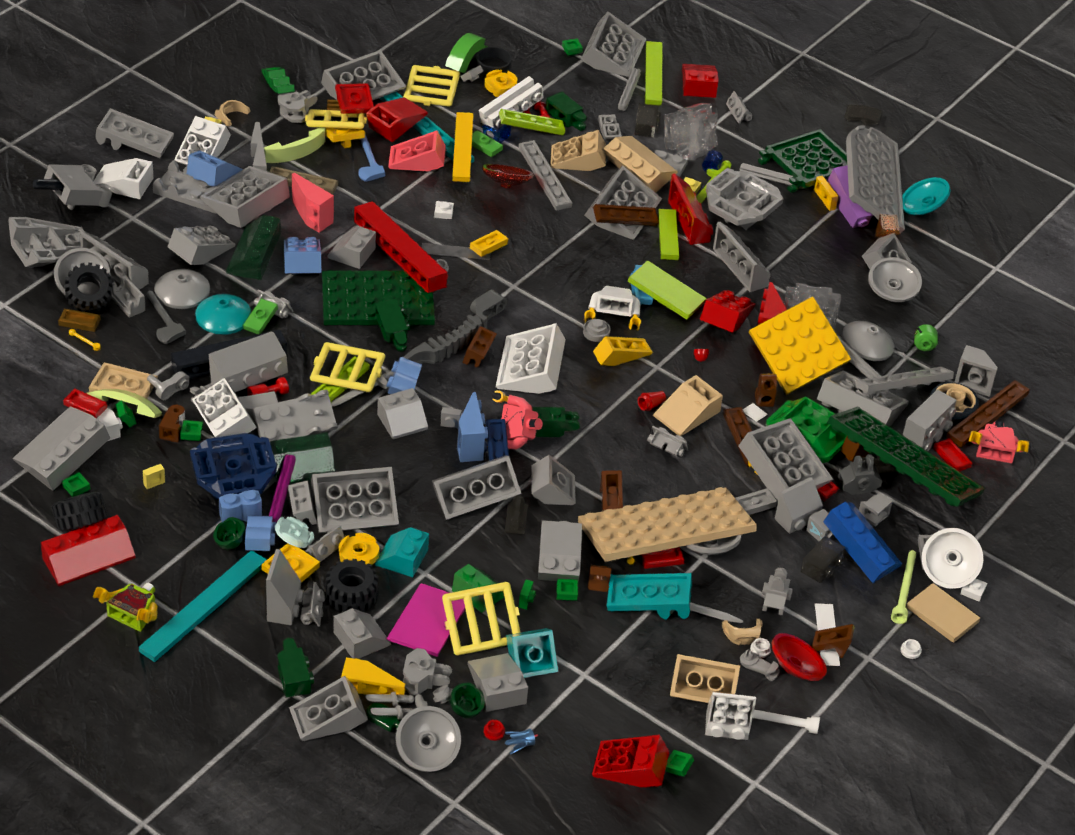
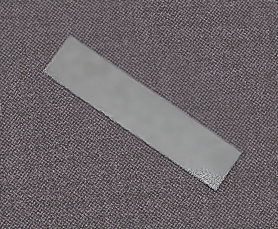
[422,243,491,260]

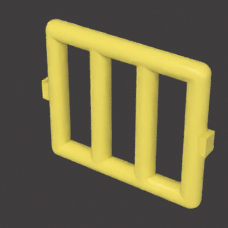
[403,65,460,107]
[305,109,367,129]
[310,342,385,392]
[442,582,521,656]

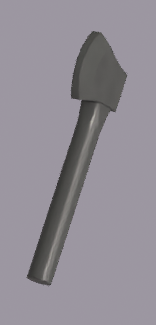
[146,291,186,344]

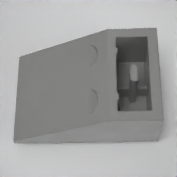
[168,226,235,265]

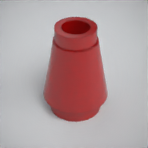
[637,391,666,411]

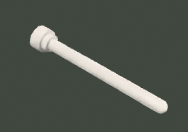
[752,710,820,734]

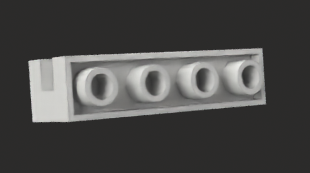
[479,76,544,132]

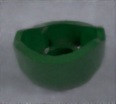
[213,517,246,550]
[450,683,485,718]

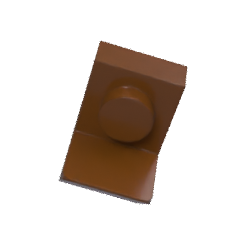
[600,470,623,511]
[588,565,611,592]
[812,624,855,658]

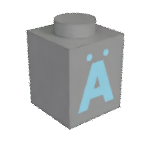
[806,509,836,545]

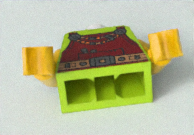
[93,583,158,632]

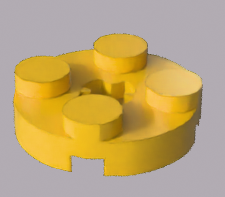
[485,70,517,97]
[339,533,380,565]

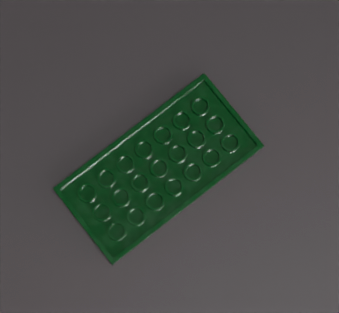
[827,407,985,507]

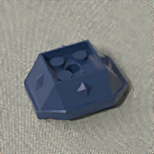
[190,433,277,499]

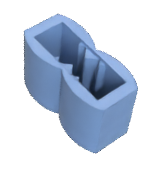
[386,357,422,394]
[219,490,262,522]
[245,515,276,551]

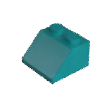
[375,527,429,577]
[506,628,558,678]

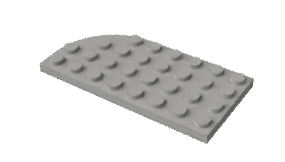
[846,125,905,233]

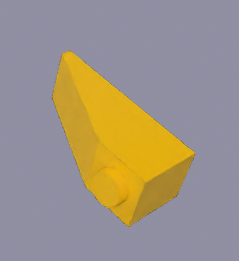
[593,336,653,366]
[341,657,405,695]

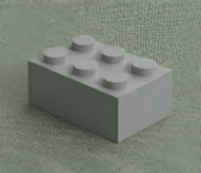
[903,389,957,451]

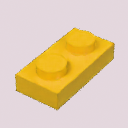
[814,176,839,211]
[470,230,508,257]

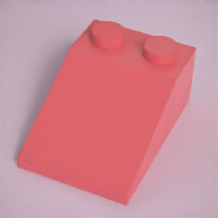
[388,131,446,171]
[292,173,334,233]

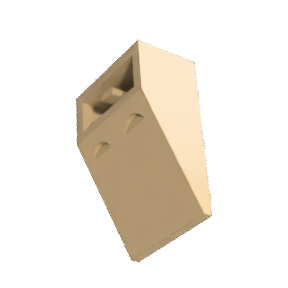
[551,130,606,171]
[653,375,723,436]

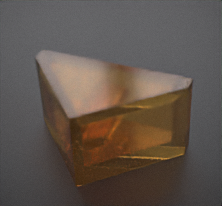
[876,214,900,237]

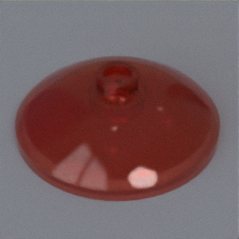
[482,164,534,188]

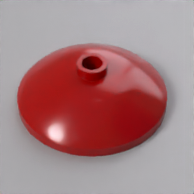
[772,633,827,681]

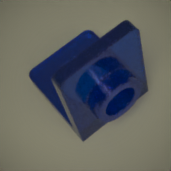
[483,124,511,144]

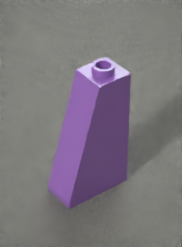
[827,165,873,228]

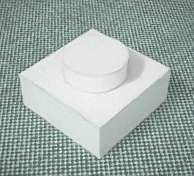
[434,201,454,219]
[961,579,987,602]

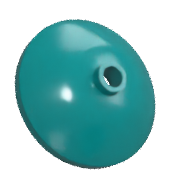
[902,177,951,215]
[196,294,251,334]

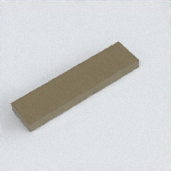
[269,166,338,195]

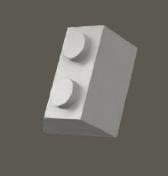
[328,227,376,269]
[862,233,911,269]
[954,345,998,397]
[377,388,428,439]
[531,455,575,505]
[775,477,823,534]
[334,608,391,659]

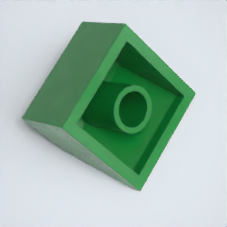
[452,564,504,613]

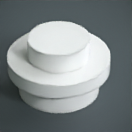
[750,638,771,658]
[900,639,922,659]

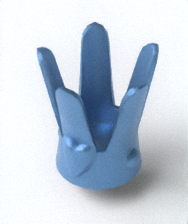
[505,728,538,754]

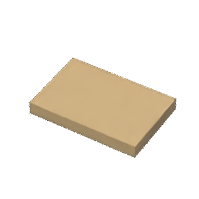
[89,362,158,399]
[906,583,980,643]

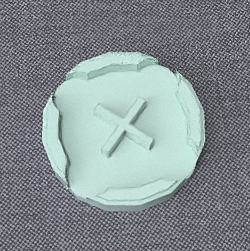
[275,517,314,548]

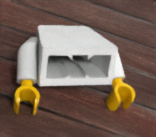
[584,286,641,330]

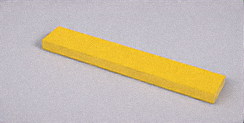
[452,112,473,182]

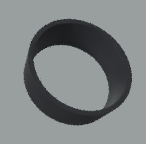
[476,47,512,75]

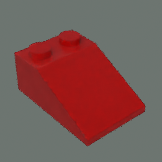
[682,64,718,98]

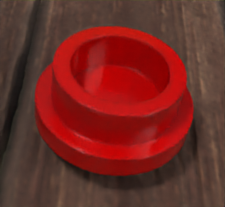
[483,720,505,741]

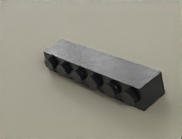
[171,330,288,379]

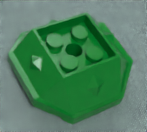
[766,396,847,463]

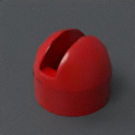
[694,349,709,362]

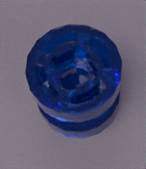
[702,150,723,172]

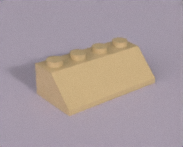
[603,136,678,193]

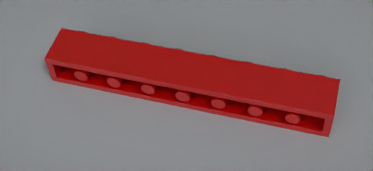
[354,201,448,293]

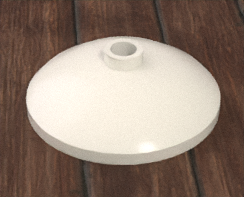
[922,528,983,588]

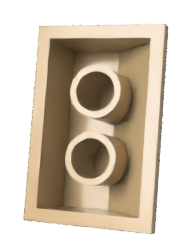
[670,654,740,703]

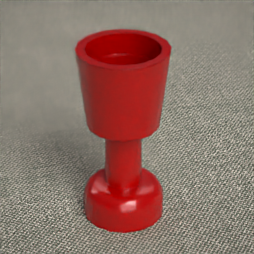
[247,377,289,396]

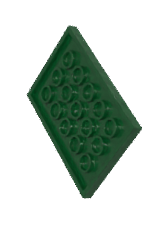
[322,270,435,325]

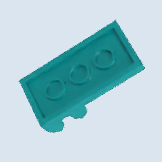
[607,573,692,619]

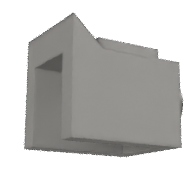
[859,493,893,526]

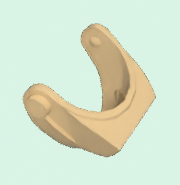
[215,100,250,127]
[722,619,763,645]

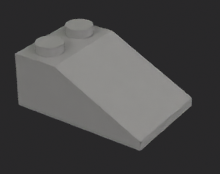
[538,520,582,581]
[266,549,304,625]
[468,653,528,712]
[289,676,368,741]

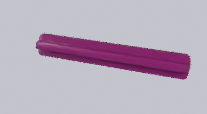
[269,454,296,523]

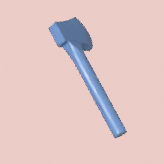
[358,135,385,182]

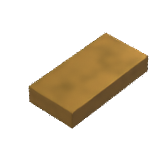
[58,309,101,332]

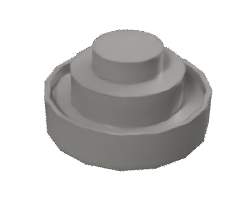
[583,319,610,342]

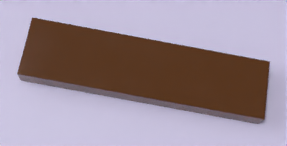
[593,204,659,226]
[723,407,752,467]

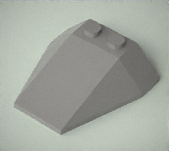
[9,217,85,268]

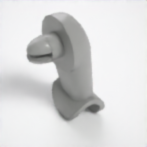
[740,650,780,681]

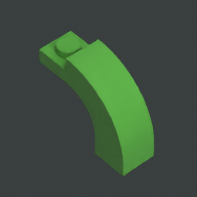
[445,33,488,73]

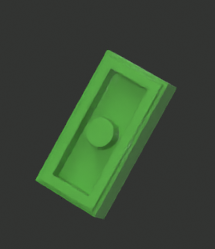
[472,130,503,157]
[243,298,278,334]

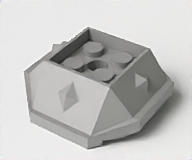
[706,168,783,230]

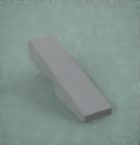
[251,122,267,171]

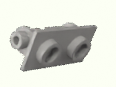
[726,91,752,124]
[254,289,293,318]
[647,426,688,457]
[305,525,344,562]
[300,582,325,627]

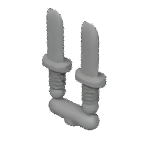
[366,692,427,720]

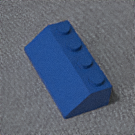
[823,502,902,583]

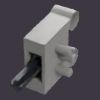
[33,164,113,210]

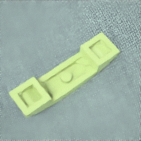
[264,127,325,163]
[86,389,162,418]

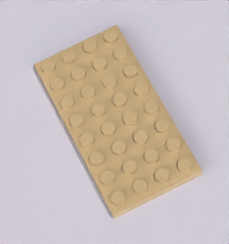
[578,487,756,562]

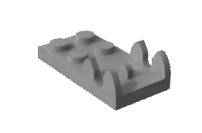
[96,108,174,158]
[153,160,219,214]
[252,389,338,445]

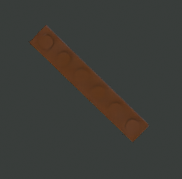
[946,380,1030,448]

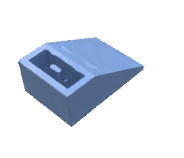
[186,150,244,186]
[284,237,321,273]
[457,392,488,462]

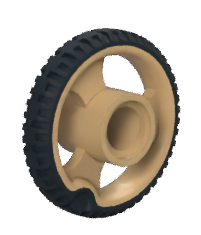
[930,382,979,420]

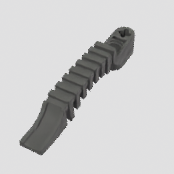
[403,289,507,364]

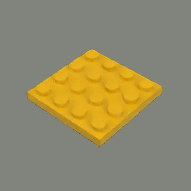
[749,296,851,395]

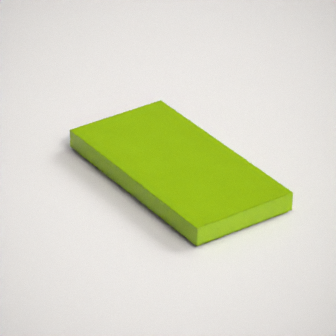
[628,261,707,319]

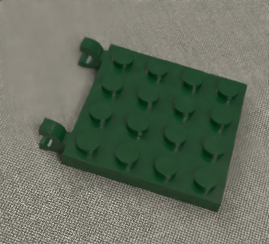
[758,129,847,193]

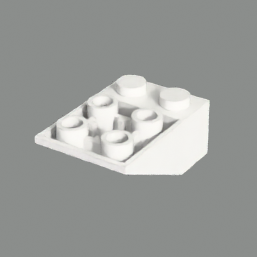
[174,116,231,165]
[93,158,153,199]
[192,378,257,438]
[705,692,756,740]

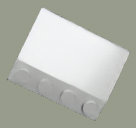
[496,323,566,394]

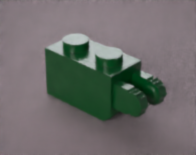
[546,92,587,131]
[375,298,410,352]
[532,407,580,437]
[277,638,314,698]

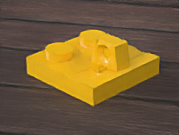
[325,121,365,148]

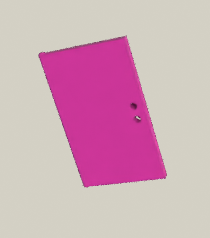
[387,583,465,657]

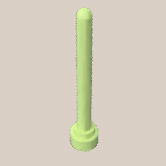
[891,550,916,624]

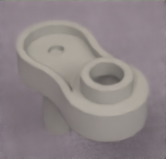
[147,371,189,400]

